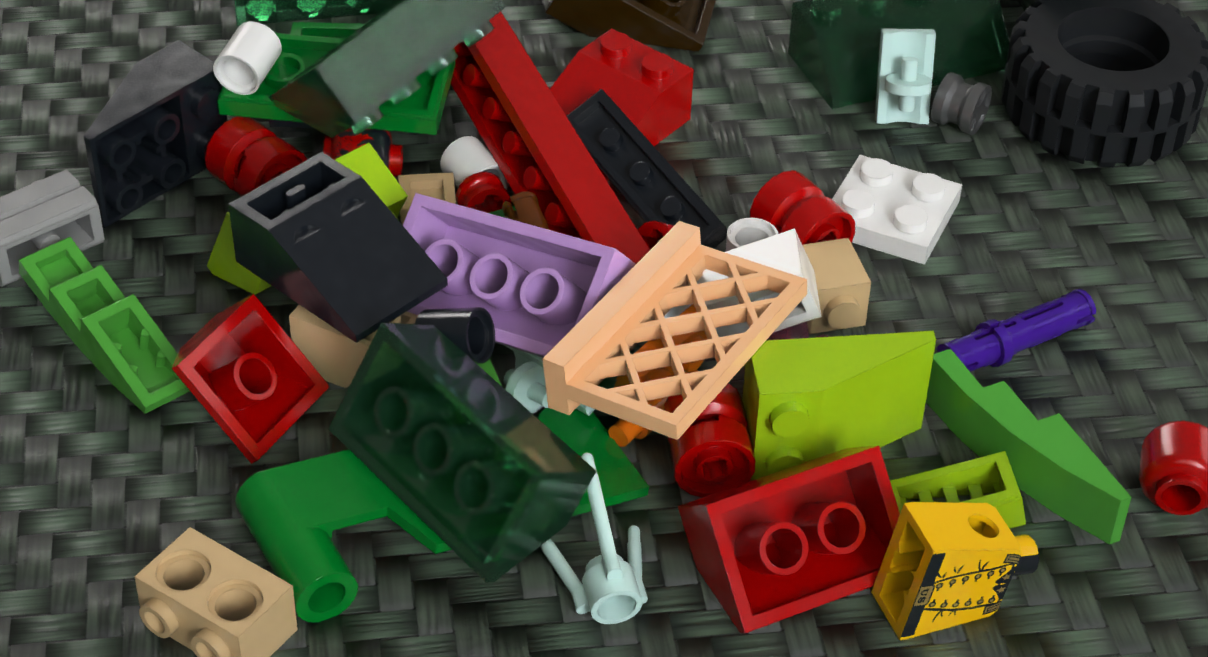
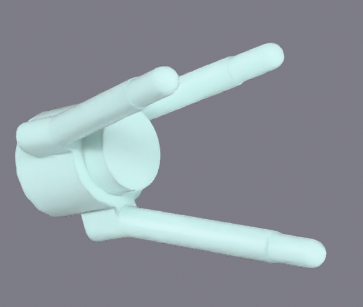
[534,452,648,624]

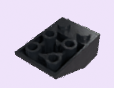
[84,40,228,228]
[228,152,448,343]

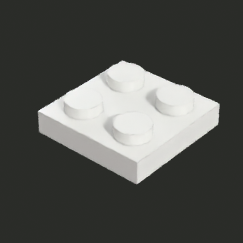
[832,155,962,265]

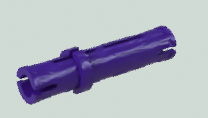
[936,289,1096,372]

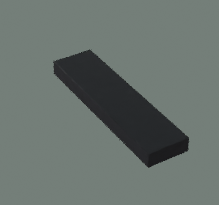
[567,89,727,249]

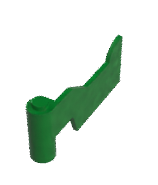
[235,408,650,623]

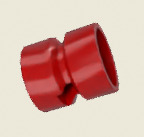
[205,116,307,197]
[750,170,855,245]
[664,383,756,497]

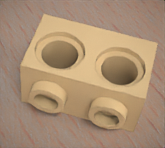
[134,527,298,657]

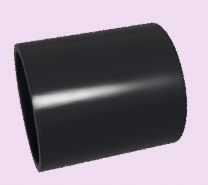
[413,307,495,365]

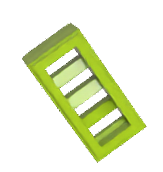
[890,451,1026,529]

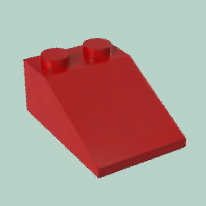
[550,28,694,181]

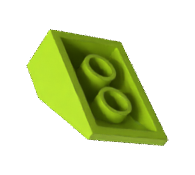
[742,331,936,481]

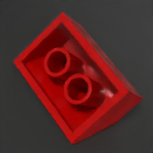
[678,445,900,633]

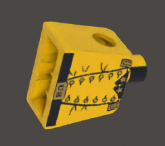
[871,502,1039,640]

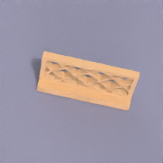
[542,221,807,440]

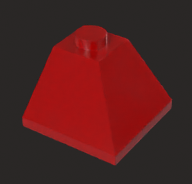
[171,293,330,464]

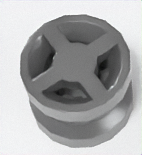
[931,72,992,135]

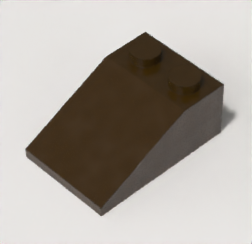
[545,0,716,52]

